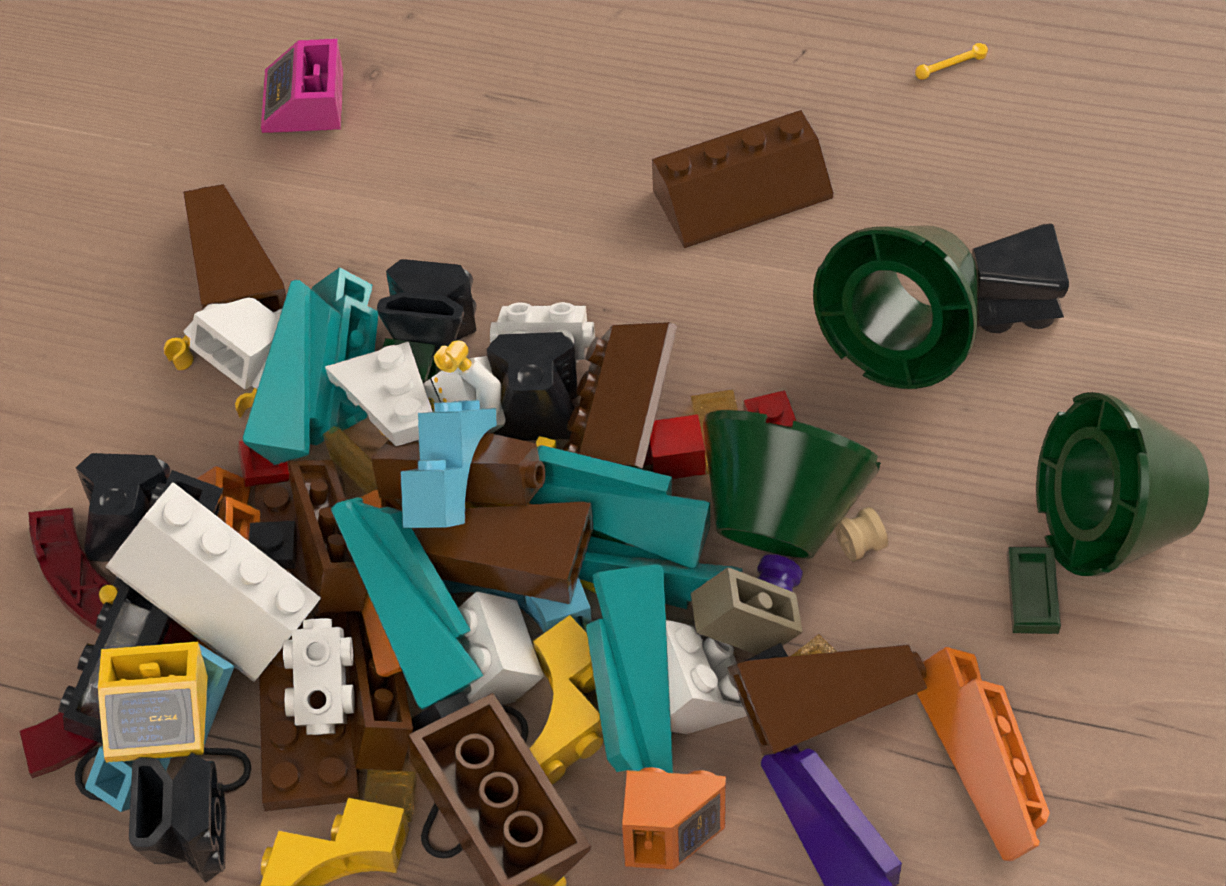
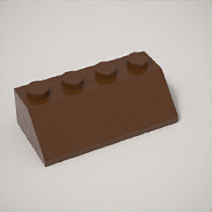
[652,110,834,248]
[562,322,677,469]
[409,693,591,886]

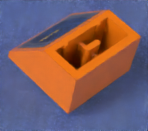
[622,767,726,870]

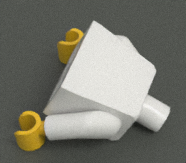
[164,298,282,418]
[423,341,505,434]

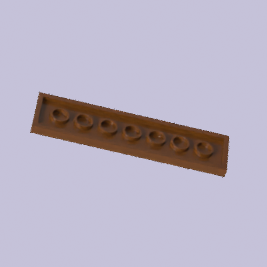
[255,476,360,811]

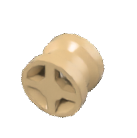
[835,507,888,562]

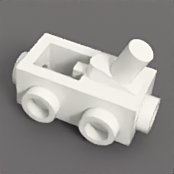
[490,302,595,364]
[283,619,355,735]

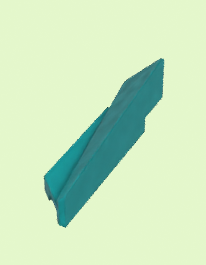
[310,267,379,445]
[243,280,341,465]
[529,445,710,569]
[331,497,484,709]
[579,536,743,609]
[586,564,673,773]

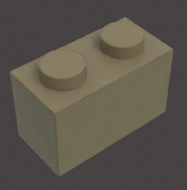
[691,567,803,655]

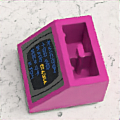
[261,39,343,133]

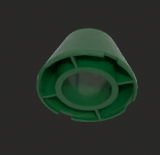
[813,225,977,389]
[1036,392,1209,577]
[703,410,881,559]

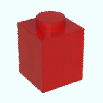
[644,414,706,479]

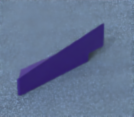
[761,745,902,886]

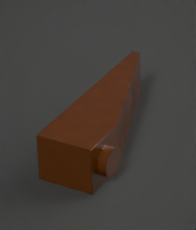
[288,460,366,613]
[346,611,413,771]

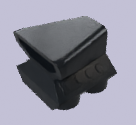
[971,223,1069,334]
[377,259,477,353]
[487,332,578,441]
[75,453,170,562]
[129,752,227,883]

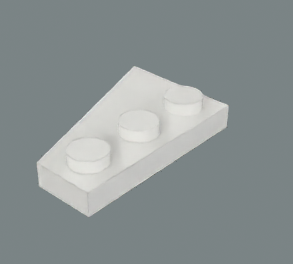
[325,342,432,446]

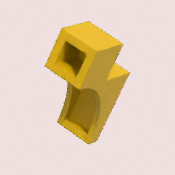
[529,615,604,785]
[260,798,409,886]

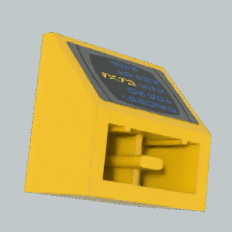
[98,642,208,763]

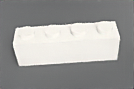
[106,483,321,682]

